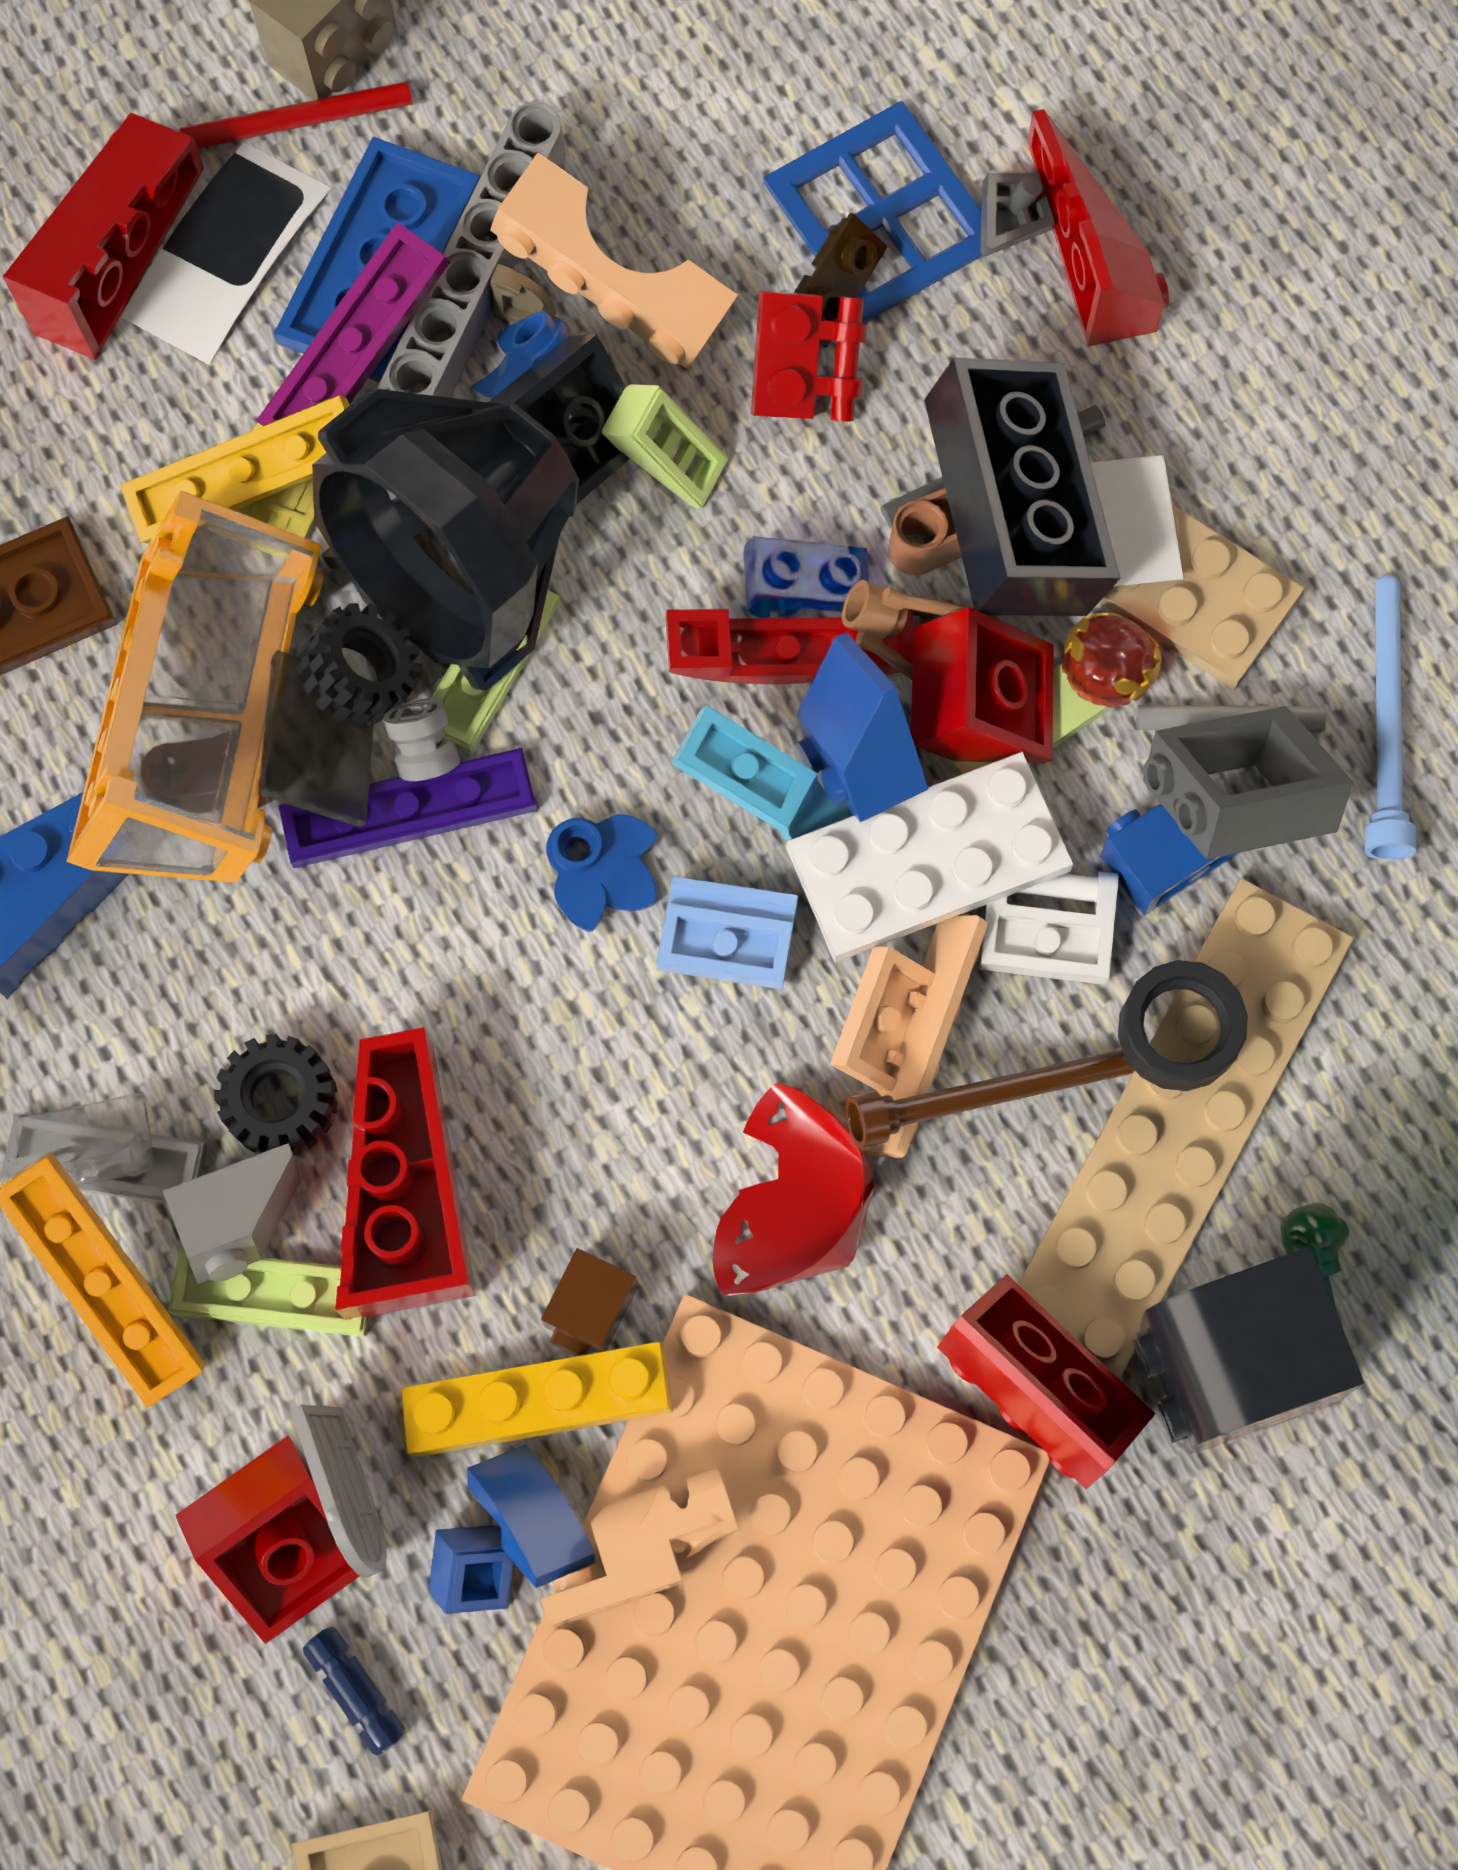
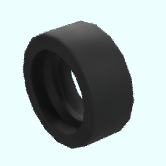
[1118,960,1248,1091]

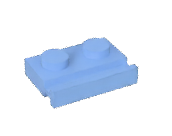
[656,876,798,990]

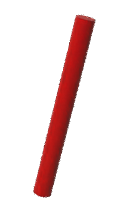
[179,81,413,149]

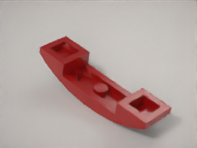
[665,609,914,685]

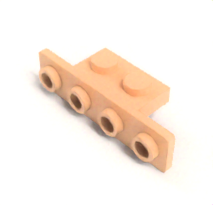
[830,915,988,1158]

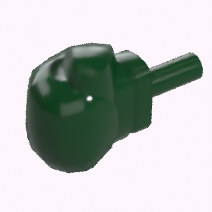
[1280,1203,1349,1317]

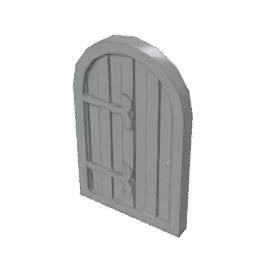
[289,1404,387,1578]

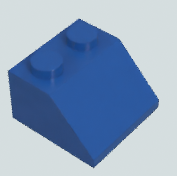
[796,632,929,823]

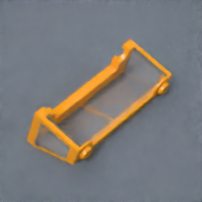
[67,490,324,883]

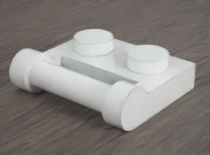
[979,871,1118,985]

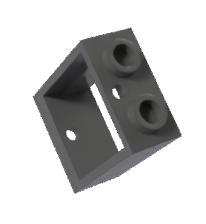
[1143,706,1353,859]

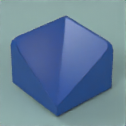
[429,1525,514,1614]

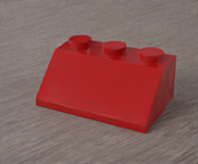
[937,1274,1156,1489]

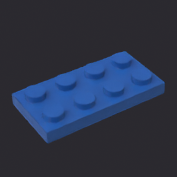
[274,137,480,383]

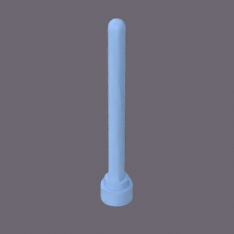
[1364,574,1417,860]

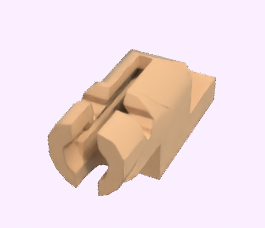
[541,1467,739,1628]

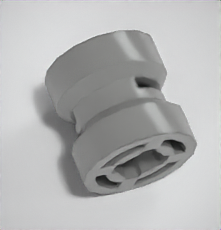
[383,698,460,781]

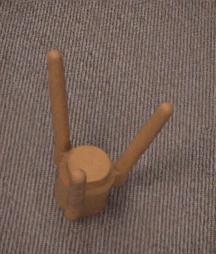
[842,580,992,681]

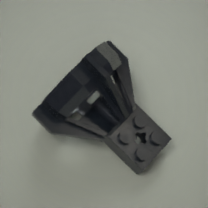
[312,334,630,691]

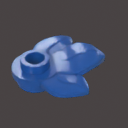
[473,311,568,399]
[546,814,658,932]

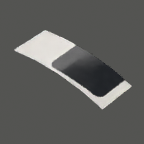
[121,142,331,365]

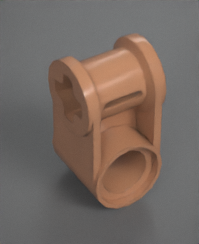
[888,487,962,576]

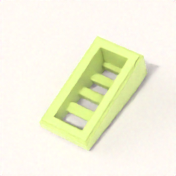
[602,384,728,509]

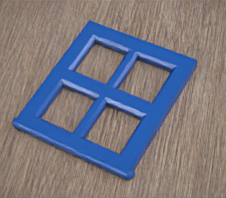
[763,100,983,323]

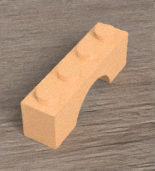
[490,152,738,369]

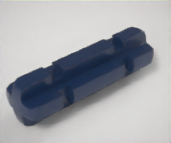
[303,1627,406,1755]

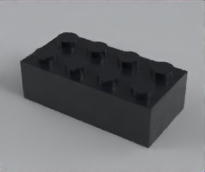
[924,357,1121,616]

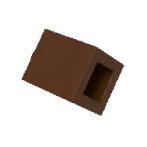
[540,1248,639,1357]

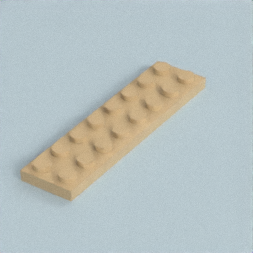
[1018,878,1354,1379]

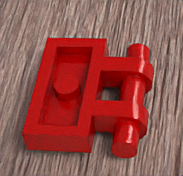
[750,291,868,422]

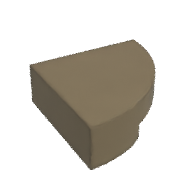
[491,264,556,323]

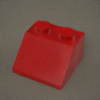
[911,607,1054,764]
[175,1435,360,1644]

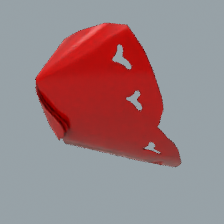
[712,1082,875,1296]

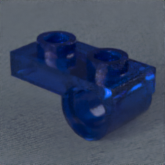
[743,536,869,618]

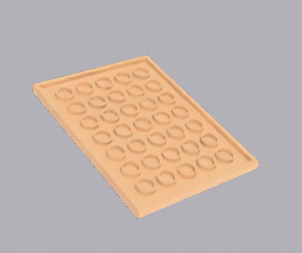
[461,1294,1050,1870]

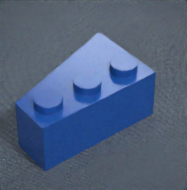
[0,792,148,999]

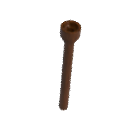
[845,1050,1135,1148]

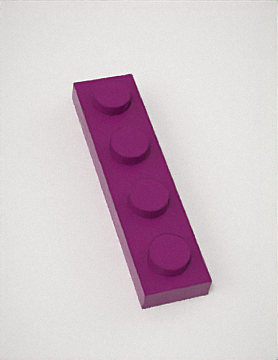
[256,222,451,426]

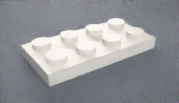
[786,752,1073,963]

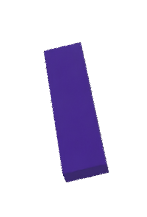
[278,748,537,869]

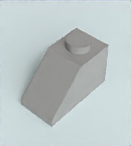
[163,1143,300,1284]

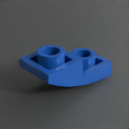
[467,1444,595,1588]

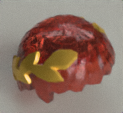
[1061,613,1162,708]

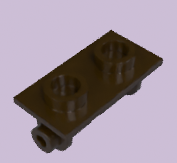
[794,212,888,348]

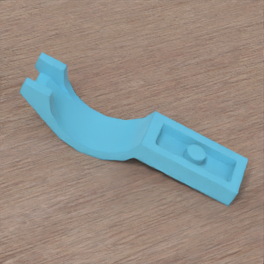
[671,705,854,841]

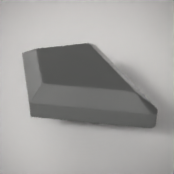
[980,173,1055,256]

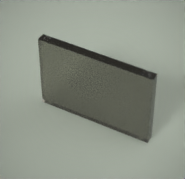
[258,650,374,827]

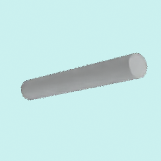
[1136,705,1326,731]

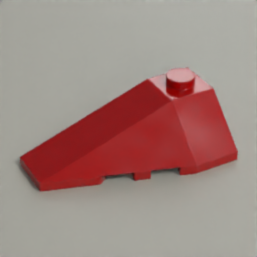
[1027,109,1169,347]

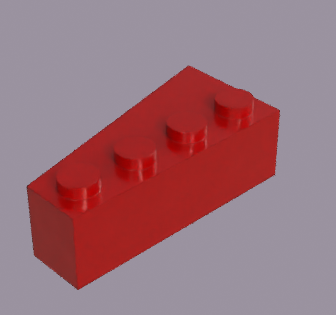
[2,112,204,360]
[335,1027,476,1320]

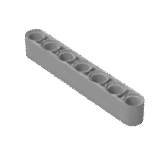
[377,101,566,398]

